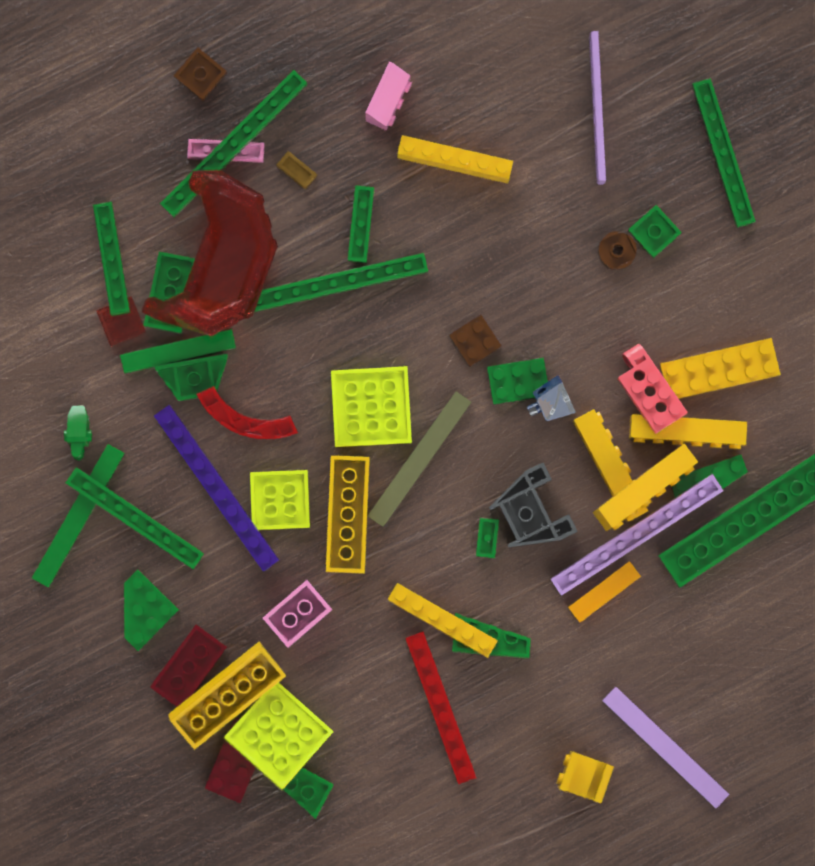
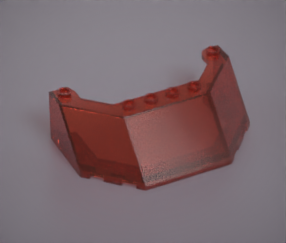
[141,170,278,336]

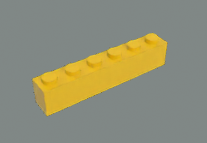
[398,135,513,183]
[572,409,649,523]
[629,414,747,449]
[592,443,698,531]

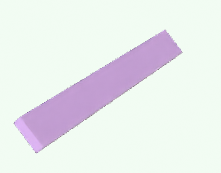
[589,31,606,184]
[602,687,729,808]

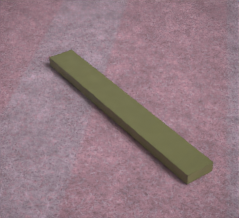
[368,391,472,527]

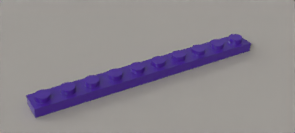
[154,405,280,572]

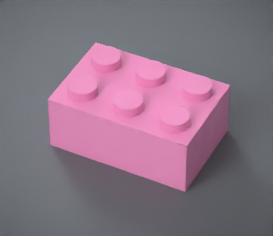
[263,580,333,648]

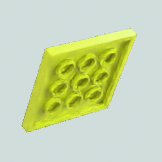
[331,366,412,447]
[224,682,334,790]

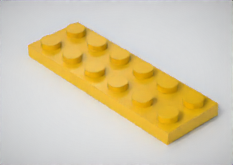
[660,338,781,399]

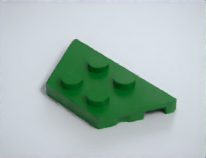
[154,354,228,401]

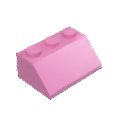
[365,61,412,130]

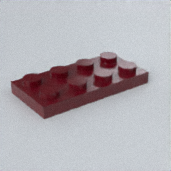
[150,624,227,707]
[205,716,256,803]

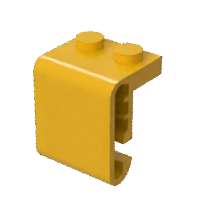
[556,751,614,803]

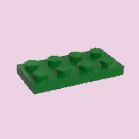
[143,251,197,334]

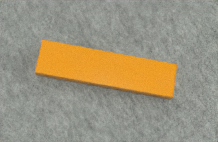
[568,561,641,623]

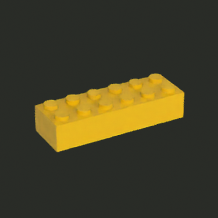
[326,455,370,574]
[168,641,286,750]

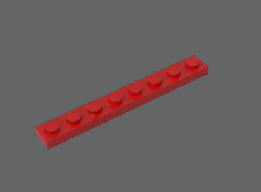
[405,632,476,785]

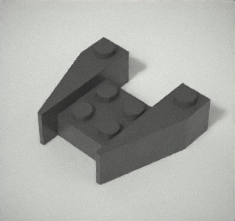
[489,462,578,547]

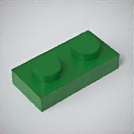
[476,518,499,558]

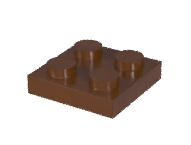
[174,48,227,101]
[449,315,502,367]

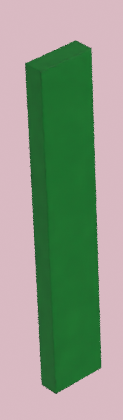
[93,201,130,316]
[120,329,236,374]

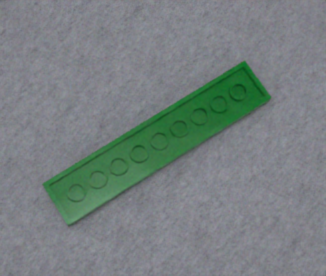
[658,454,815,588]

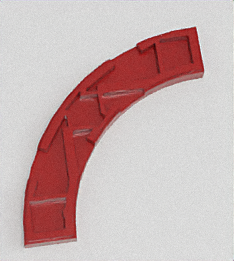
[196,386,298,439]

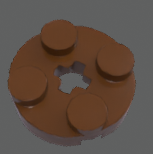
[598,231,637,270]

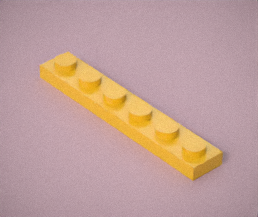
[388,583,498,658]

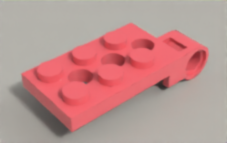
[617,344,688,434]

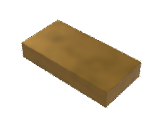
[276,151,318,190]

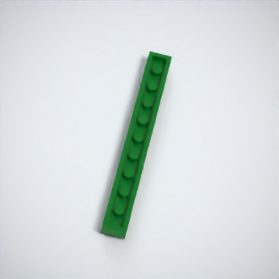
[160,70,308,218]
[238,253,428,315]

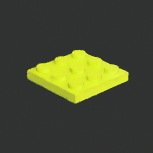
[250,470,310,530]

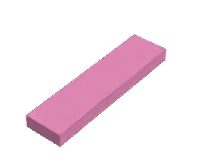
[187,139,264,162]

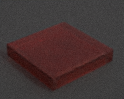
[96,296,146,346]

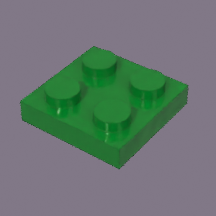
[628,205,682,258]

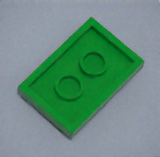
[487,358,548,405]

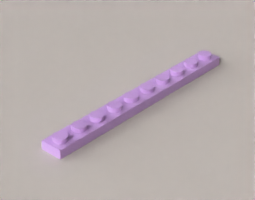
[550,474,723,596]

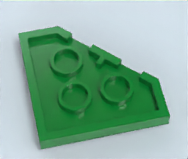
[124,569,179,651]

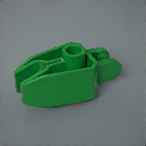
[64,406,92,461]

